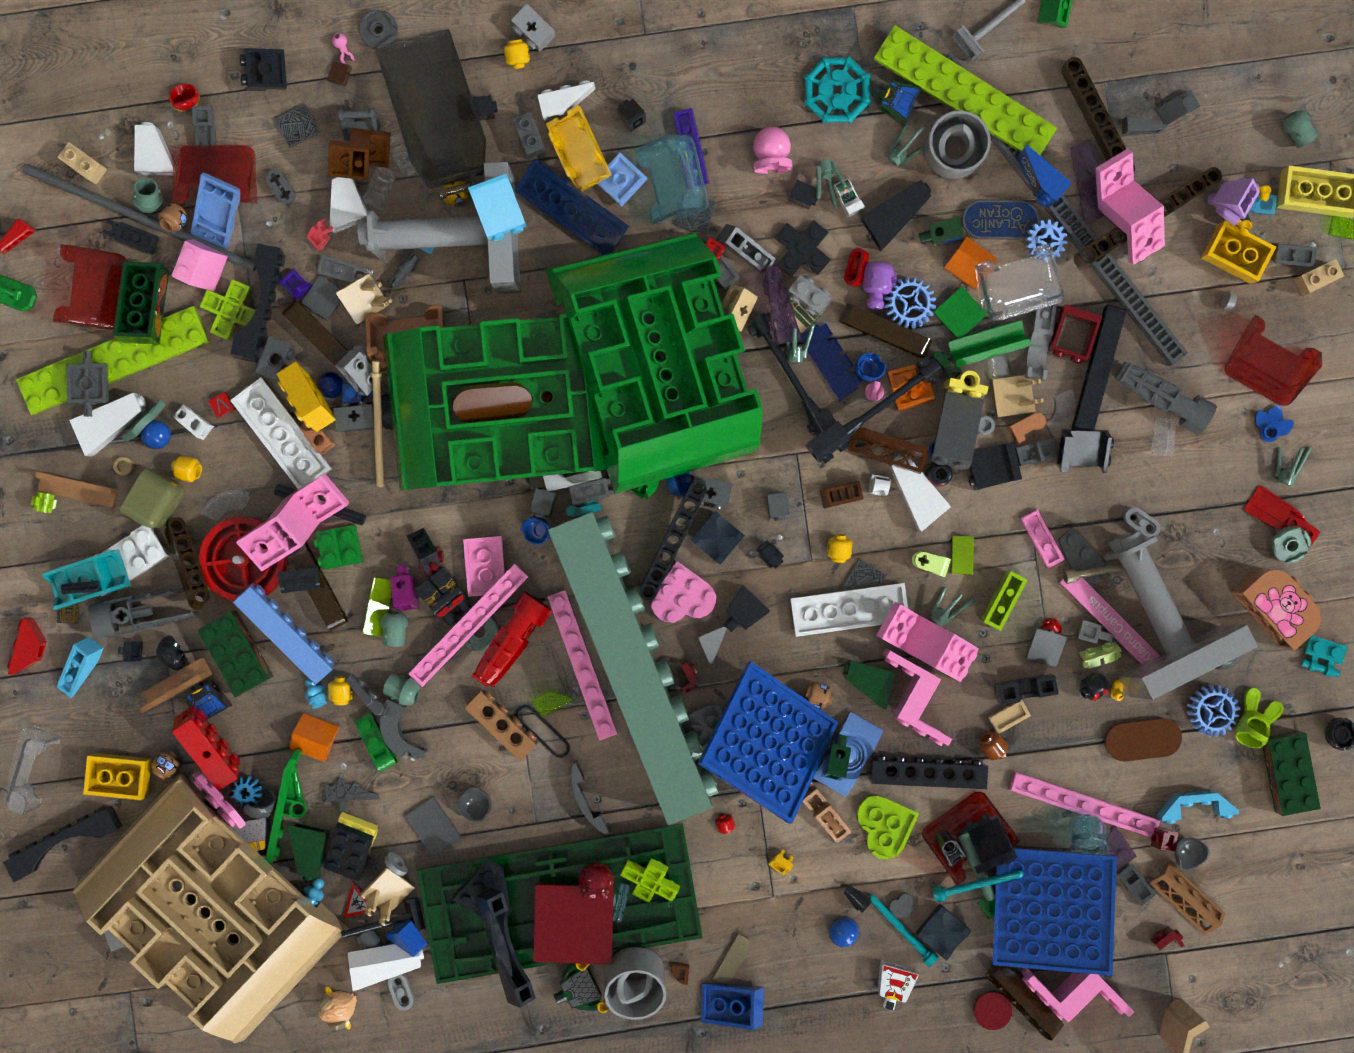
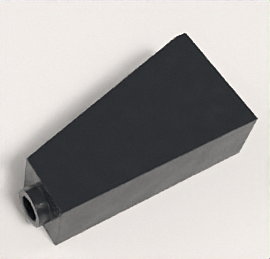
[860,180,931,251]

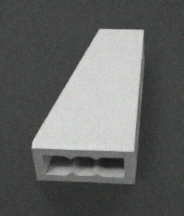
[69,393,146,456]
[889,454,951,532]
[348,944,424,991]

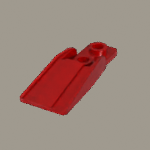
[1243,486,1320,546]

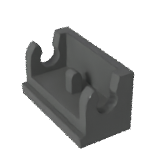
[1271,243,1317,267]

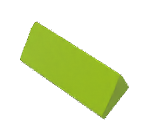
[363,577,392,637]

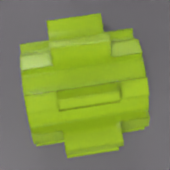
[30,491,57,513]

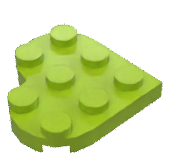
[857,795,920,860]

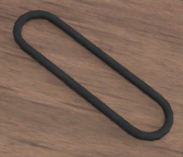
[517,705,570,758]

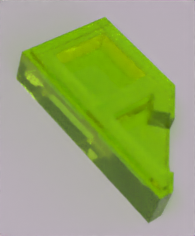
[1328,215,1354,241]
[533,691,573,717]

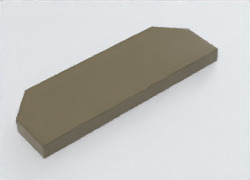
[713,933,750,984]

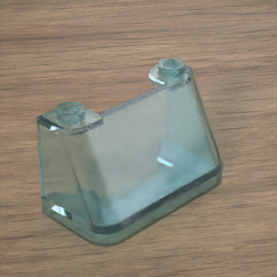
[635,135,709,225]

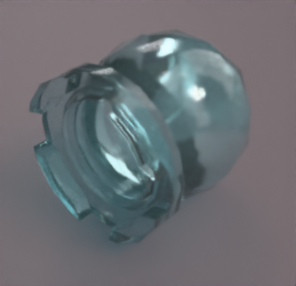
[1068,814,1110,855]

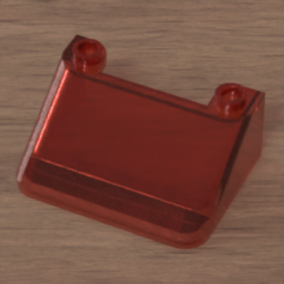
[172,145,257,205]
[53,244,127,330]
[1225,315,1322,406]
[922,792,1019,886]

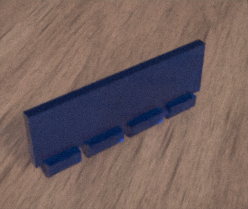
[798,323,863,401]

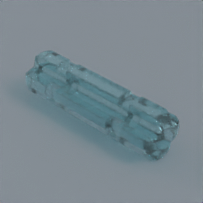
[613,883,630,922]

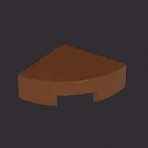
[670,963,690,985]

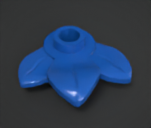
[1255,405,1294,442]

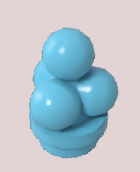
[305,678,327,709]
[303,878,324,906]

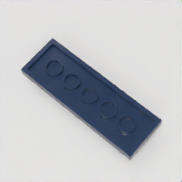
[515,158,629,255]

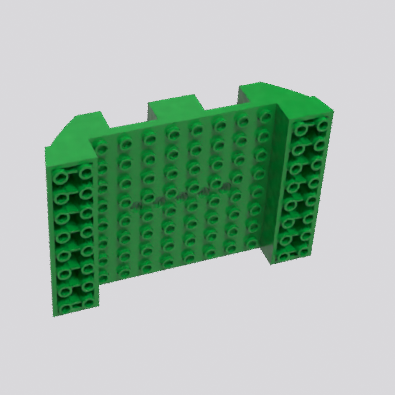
[545,233,762,494]
[383,314,609,491]

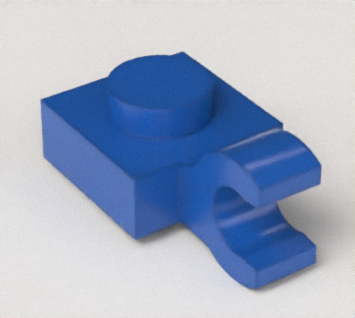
[342,383,373,403]

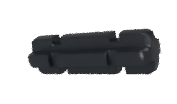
[61,581,100,594]

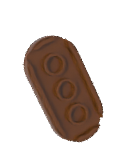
[452,382,532,423]
[1104,718,1182,762]

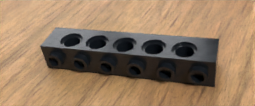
[870,755,988,789]

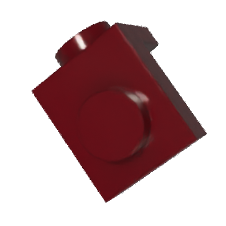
[419,547,444,574]
[680,661,699,692]
[1151,827,1179,851]
[1150,926,1185,950]

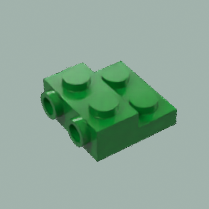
[313,525,364,570]

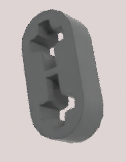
[266,170,296,205]

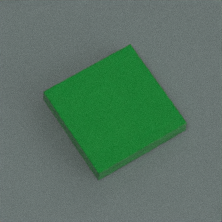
[933,286,987,339]

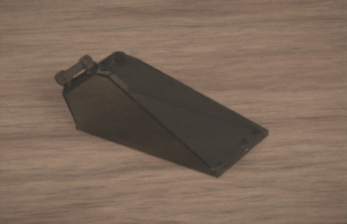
[375,29,486,200]

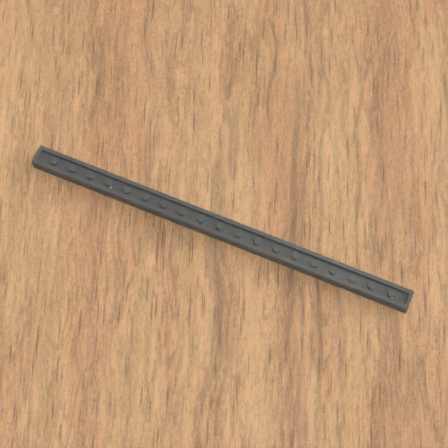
[945,52,1188,366]

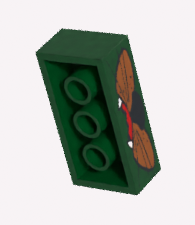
[113,261,169,344]
[197,610,274,697]
[1262,731,1321,816]

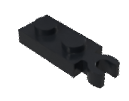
[103,220,159,254]

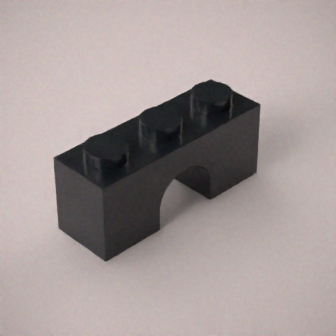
[994,673,1059,704]

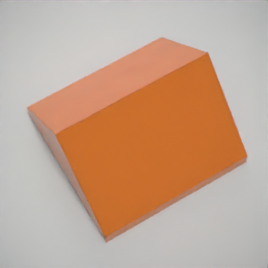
[944,236,997,290]
[289,713,340,762]

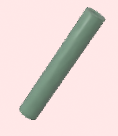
[958,832,996,901]

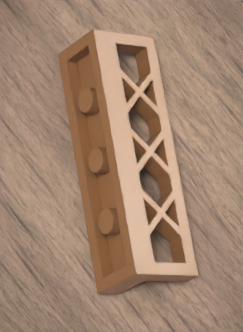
[35,472,119,508]
[140,658,212,714]
[1149,862,1225,935]

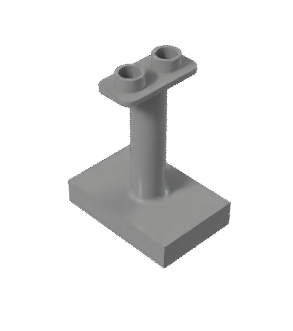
[358,162,521,294]
[1103,530,1258,700]

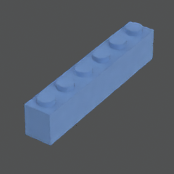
[233,583,334,685]

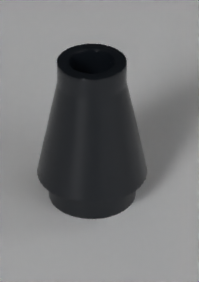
[843,885,872,913]

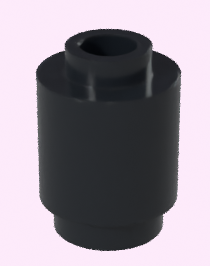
[756,540,784,569]

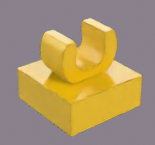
[768,850,794,876]

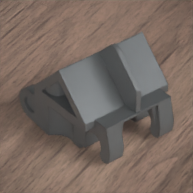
[339,107,380,141]

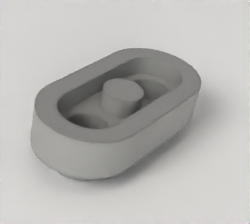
[1123,508,1160,537]
[388,973,414,1011]

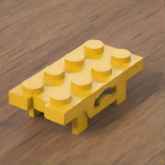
[546,105,612,192]

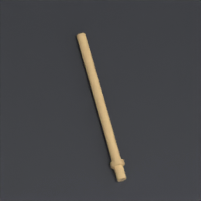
[370,360,384,487]

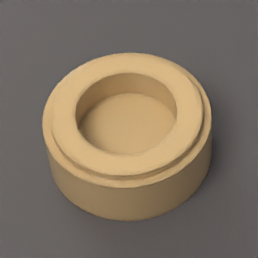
[113,457,135,476]

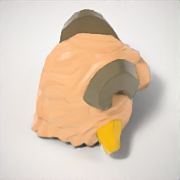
[319,987,357,1030]

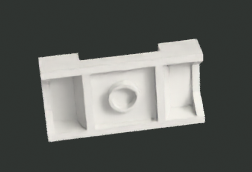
[94,525,171,596]

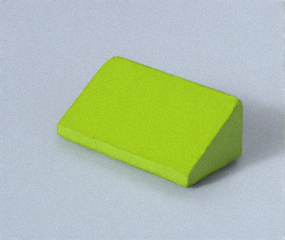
[952,536,974,575]

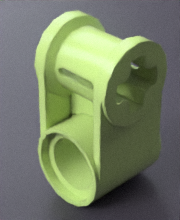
[912,551,951,577]

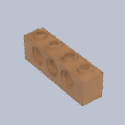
[465,690,538,761]

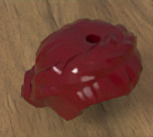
[579,863,614,900]

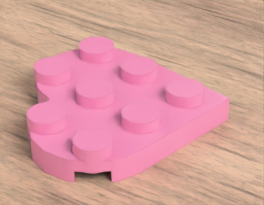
[651,561,716,623]

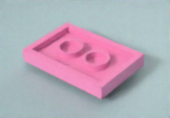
[463,536,505,597]

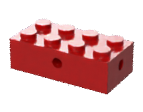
[172,705,240,791]

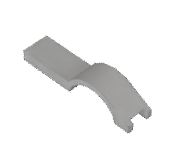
[1026,295,1058,381]

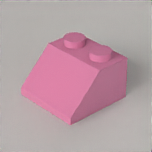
[172,239,228,291]

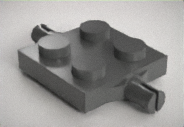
[67,351,109,417]

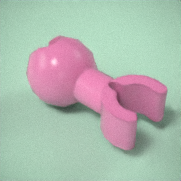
[332,33,355,64]

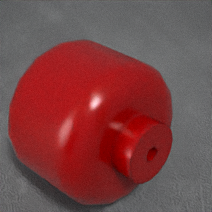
[1041,618,1062,633]
[715,813,735,834]

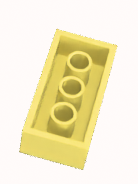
[1276,166,1354,218]

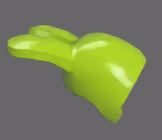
[1234,688,1284,748]

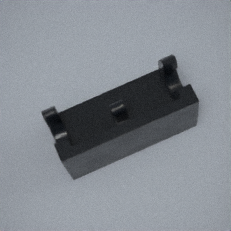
[407,528,439,574]
[278,567,321,593]

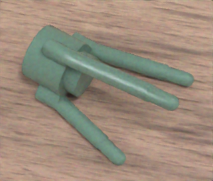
[887,124,925,167]
[815,159,847,209]
[782,317,815,362]
[1275,447,1312,486]
[930,587,975,627]

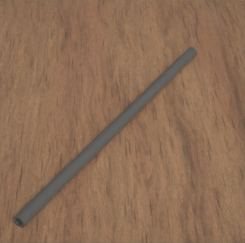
[24,164,256,272]

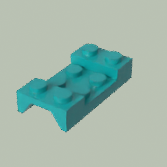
[42,549,131,610]

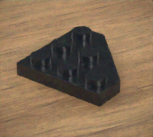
[452,858,511,917]

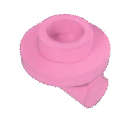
[865,381,884,401]

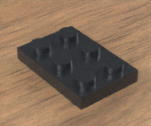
[323,822,374,882]

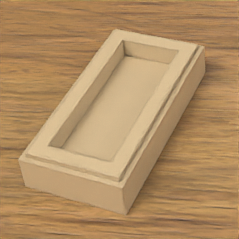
[988,699,1031,734]

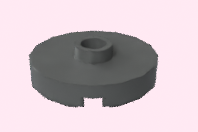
[359,10,398,49]

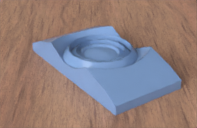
[190,172,240,249]
[813,711,883,797]

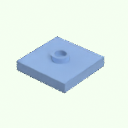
[597,153,648,207]

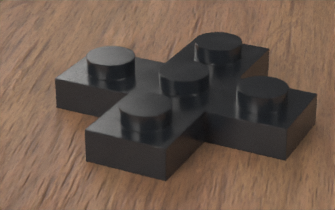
[775,220,831,277]

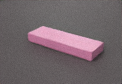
[1020,509,1065,569]

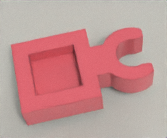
[306,218,333,251]

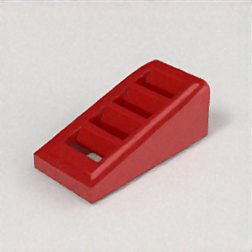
[0,218,36,254]

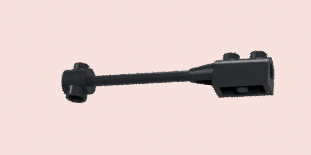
[747,312,836,436]
[805,355,943,464]

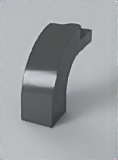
[380,697,428,760]

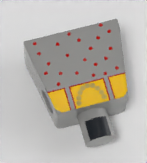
[229,816,270,855]

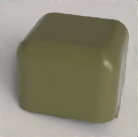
[120,468,185,528]

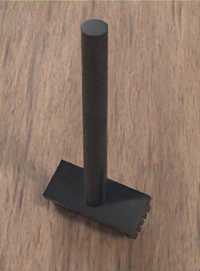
[341,897,426,939]

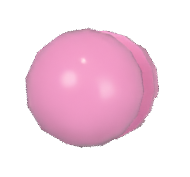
[753,127,792,174]

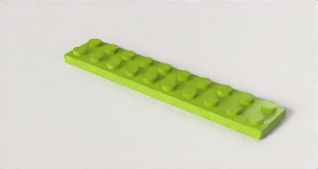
[873,25,1057,155]
[16,306,210,415]

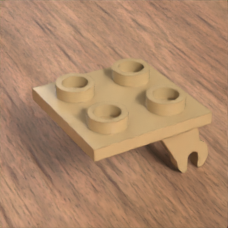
[336,273,392,325]
[992,375,1044,418]
[360,867,415,926]

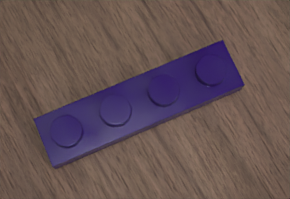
[673,108,710,189]

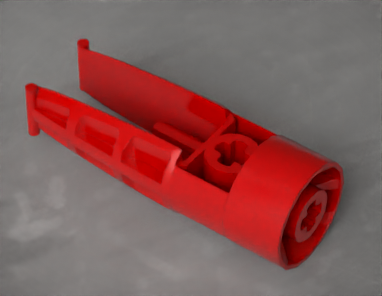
[472,591,553,688]

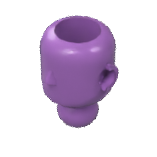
[862,262,897,310]

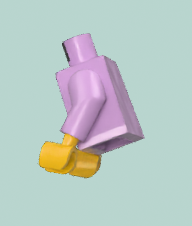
[1208,178,1271,236]

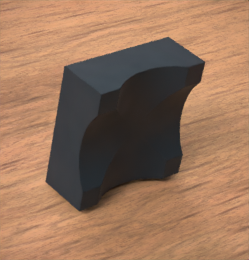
[691,511,745,565]
[915,904,971,961]

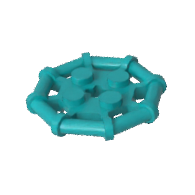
[803,56,871,124]

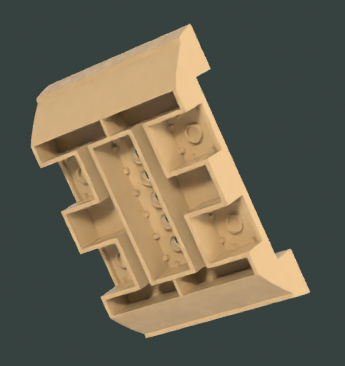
[73,772,349,1043]

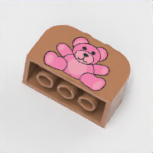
[1230,569,1321,651]

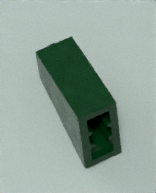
[843,660,896,710]
[288,822,330,880]

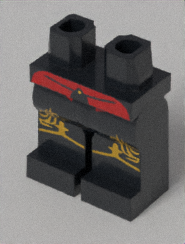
[414,567,472,626]

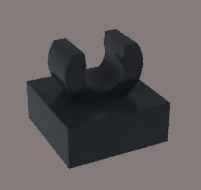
[118,641,143,662]

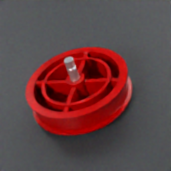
[199,517,288,601]

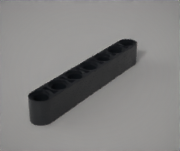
[1071,304,1126,430]
[640,478,707,601]

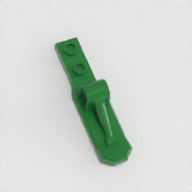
[0,274,37,312]
[265,748,308,864]

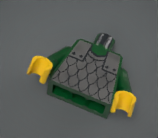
[553,963,610,1013]

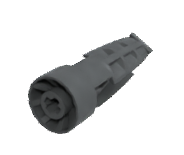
[1115,362,1217,435]
[88,588,197,639]

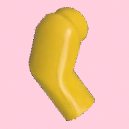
[1110,678,1124,701]

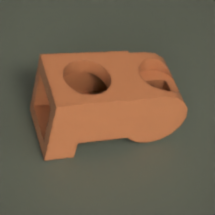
[1007,413,1046,444]
[299,422,336,455]

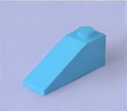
[56,637,104,698]

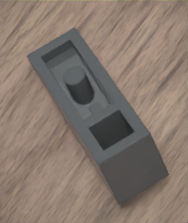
[716,224,777,275]

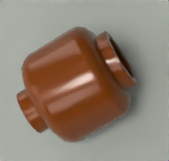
[979,732,1008,761]

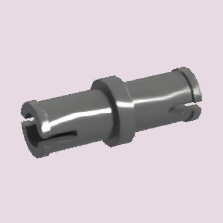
[388,252,421,289]

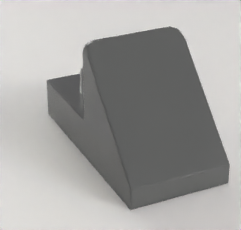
[1156,90,1200,126]

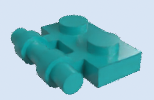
[566,500,603,517]
[1300,636,1348,677]

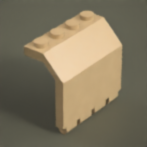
[1159,999,1210,1053]

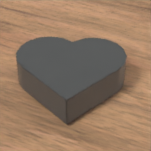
[889,893,913,917]

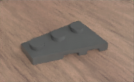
[1058,527,1107,587]

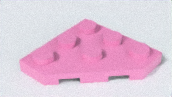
[192,771,246,829]

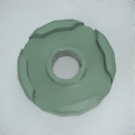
[1271,526,1311,563]
[465,616,499,651]

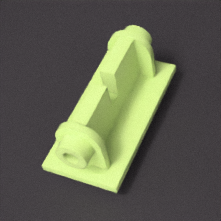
[1078,641,1122,669]

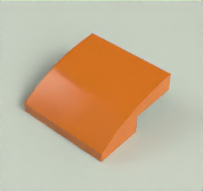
[887,364,935,411]

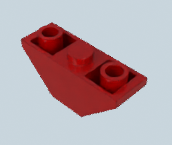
[7,617,47,675]

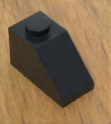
[617,99,646,133]

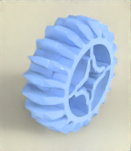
[884,277,936,329]
[1186,685,1240,737]

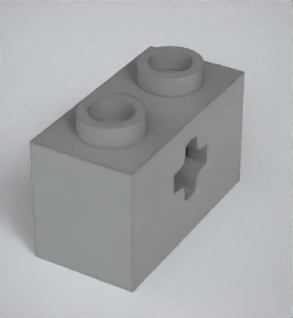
[511,4,556,52]

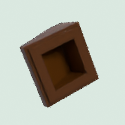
[327,62,352,87]

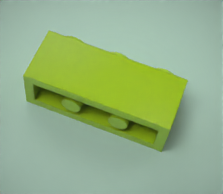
[980,570,1028,631]

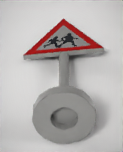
[343,852,408,918]

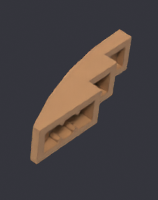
[803,782,852,843]

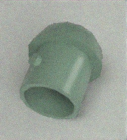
[1282,110,1318,148]
[132,178,163,213]
[379,611,409,647]
[383,674,420,705]

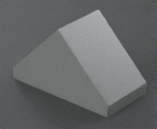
[698,626,727,664]

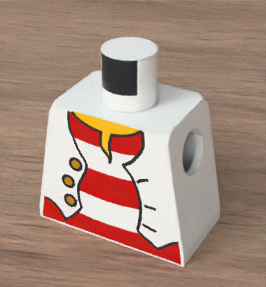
[878,960,919,1010]

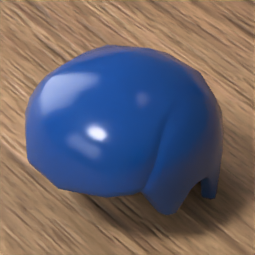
[855,353,886,382]
[140,420,171,449]
[666,472,691,496]
[520,516,551,545]
[829,916,859,947]

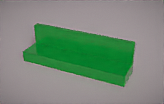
[1038,0,1072,28]
[948,320,1031,367]

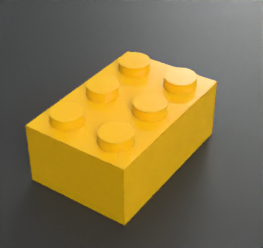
[1201,220,1276,284]
[277,361,336,432]
[83,753,152,800]

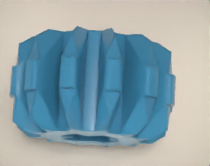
[230,775,263,808]

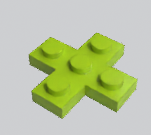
[200,279,256,340]
[620,858,680,902]

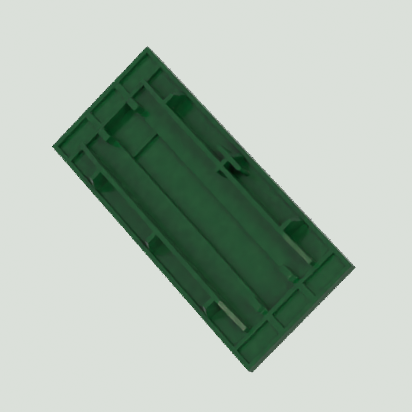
[417,823,703,984]

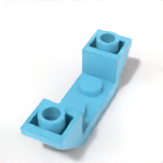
[1157,790,1239,824]

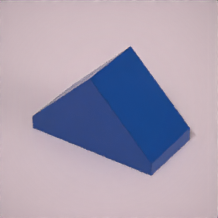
[385,921,427,957]

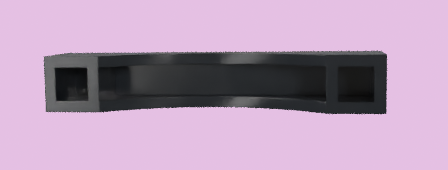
[230,243,285,363]
[3,806,123,883]
[475,888,536,1008]

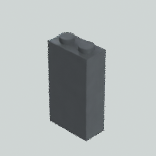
[931,391,984,470]

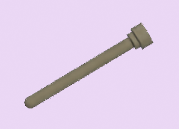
[1063,558,1155,584]

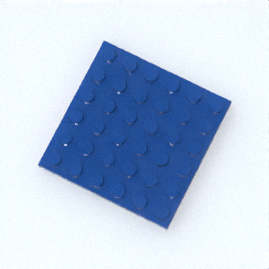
[698,662,839,824]
[993,848,1117,976]

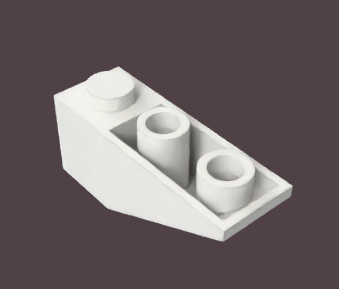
[538,81,595,122]

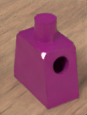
[390,565,419,612]

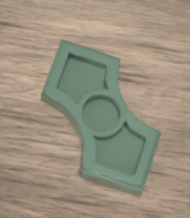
[122,400,166,442]

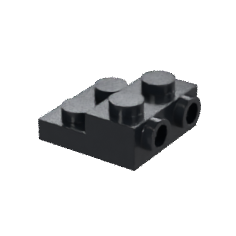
[239,48,287,91]

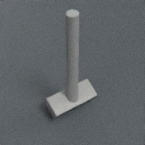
[951,0,1026,62]

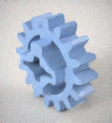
[1025,220,1068,262]

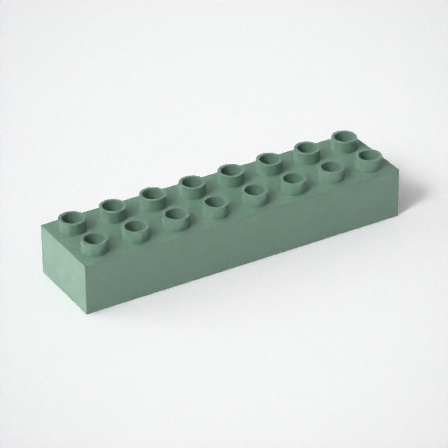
[548,512,719,826]

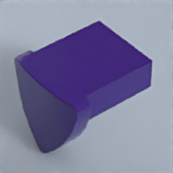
[280,269,312,300]

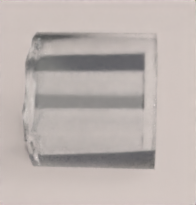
[983,355,1010,380]

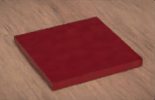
[533,883,614,965]

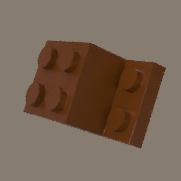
[328,128,391,180]

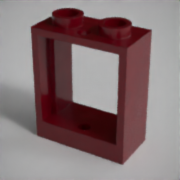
[1048,304,1102,364]

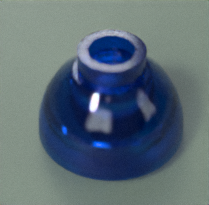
[317,372,343,398]

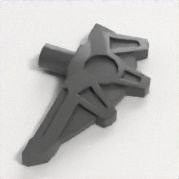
[323,778,380,812]

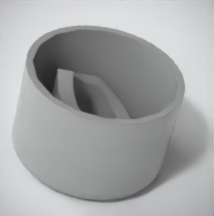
[924,111,991,179]
[604,947,666,1020]

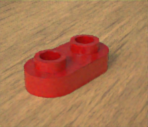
[844,248,869,287]

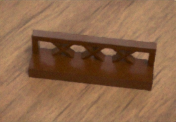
[848,427,929,474]

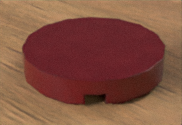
[973,991,1012,1030]

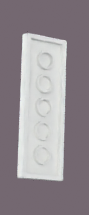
[230,377,332,489]
[790,583,908,637]

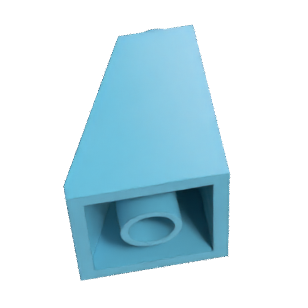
[468,174,527,241]

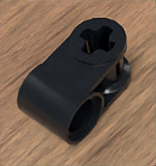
[935,830,967,868]

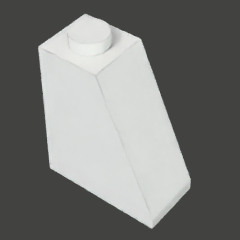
[134,122,178,176]
[330,177,367,233]

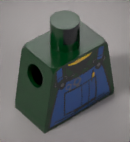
[872,80,922,126]
[918,216,964,247]
[821,734,851,781]

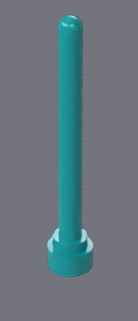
[933,870,1023,902]
[869,894,939,967]

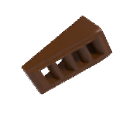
[820,481,864,509]

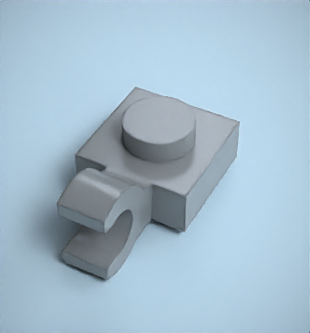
[1077,620,1113,644]

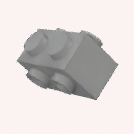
[788,275,831,317]
[335,350,383,396]

